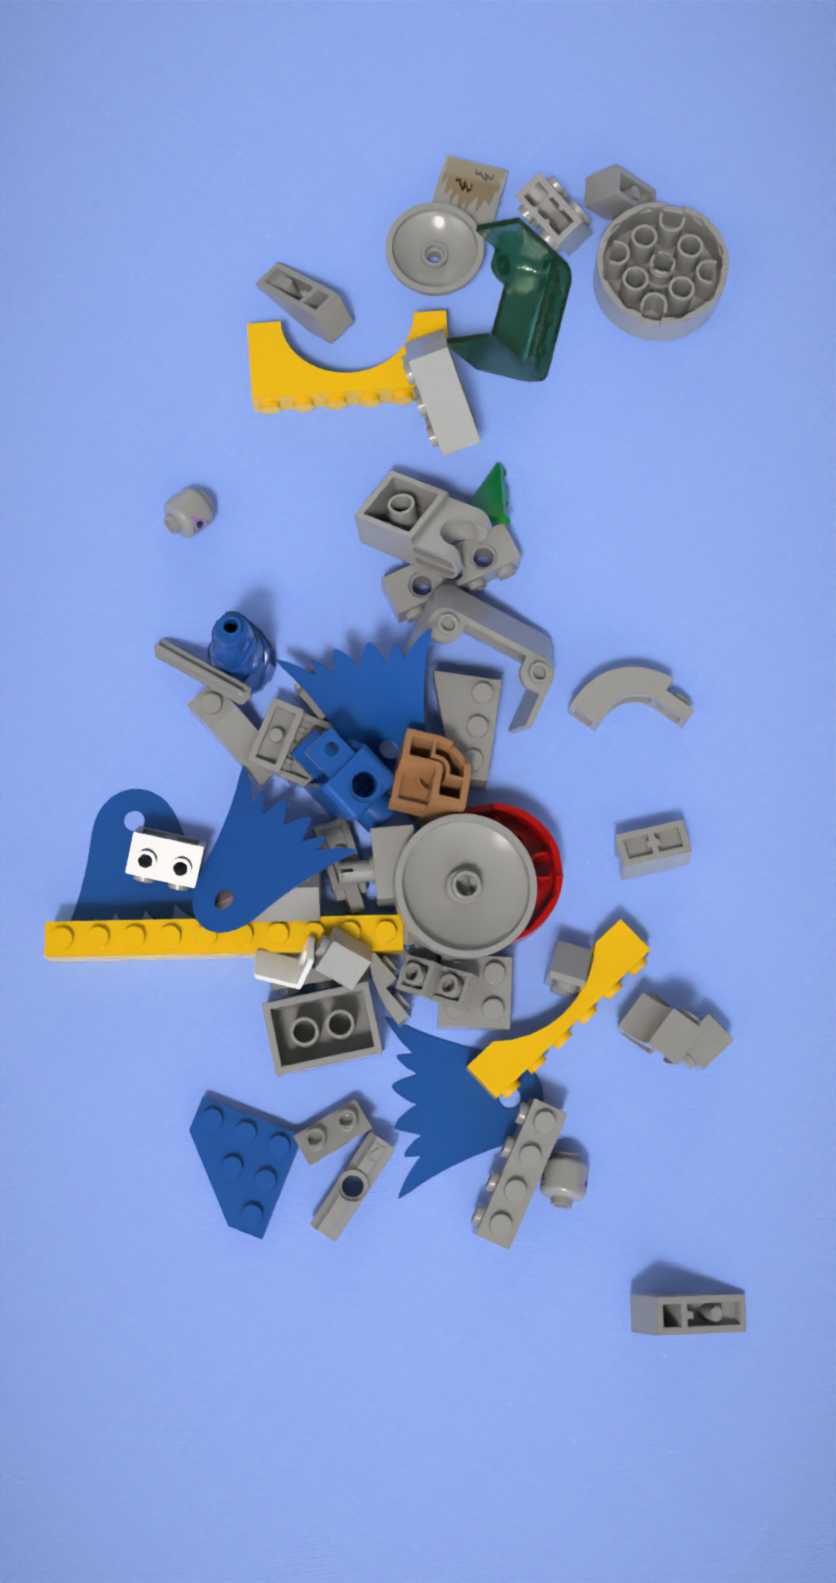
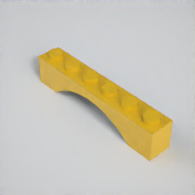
[465,919,651,1099]

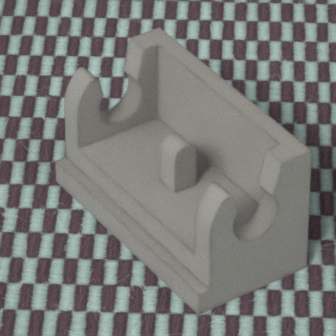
[614,819,692,881]

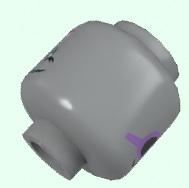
[163,488,214,538]
[540,1152,589,1209]

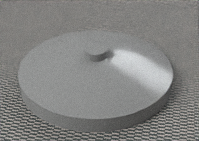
[392,813,537,959]

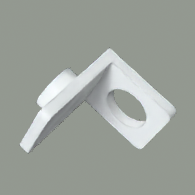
[254,936,314,989]

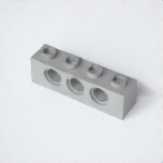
[381,524,522,623]

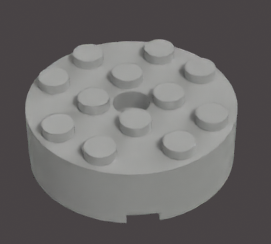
[593,201,729,341]

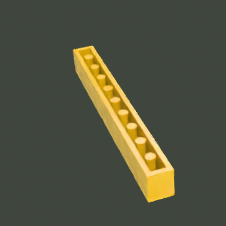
[44,915,404,962]

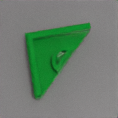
[468,463,511,525]

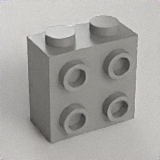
[515,172,593,256]

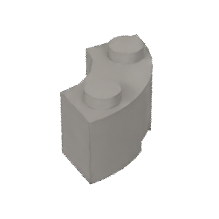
[617,993,703,1066]

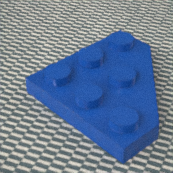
[189,1097,299,1240]

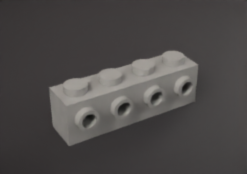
[470,1098,568,1250]

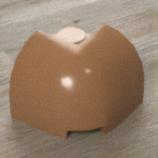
[387,728,471,824]

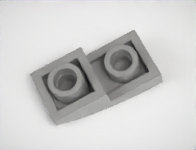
[370,952,410,1028]
[395,954,479,1012]

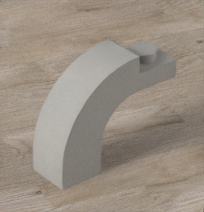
[567,666,695,732]

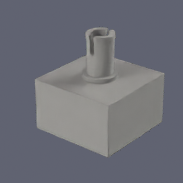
[338,824,414,909]

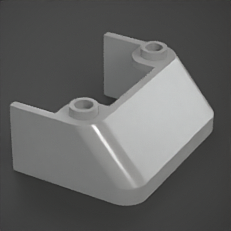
[402,584,554,734]

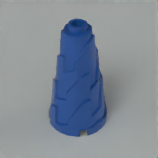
[207,611,276,694]

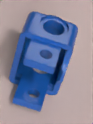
[289,727,395,833]

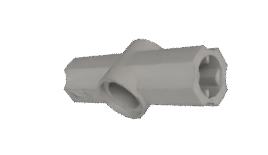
[309,1131,396,1242]

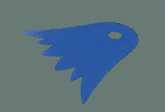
[275,628,432,774]
[192,766,358,933]
[71,789,202,921]
[385,1016,544,1199]

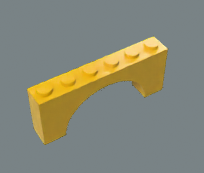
[247,310,449,414]

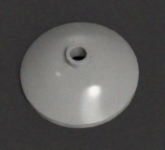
[386,202,484,296]

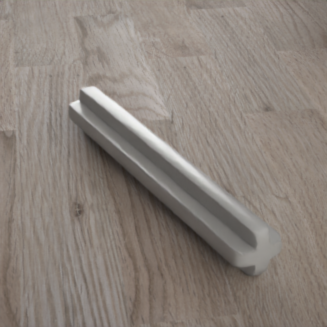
[153,640,253,705]

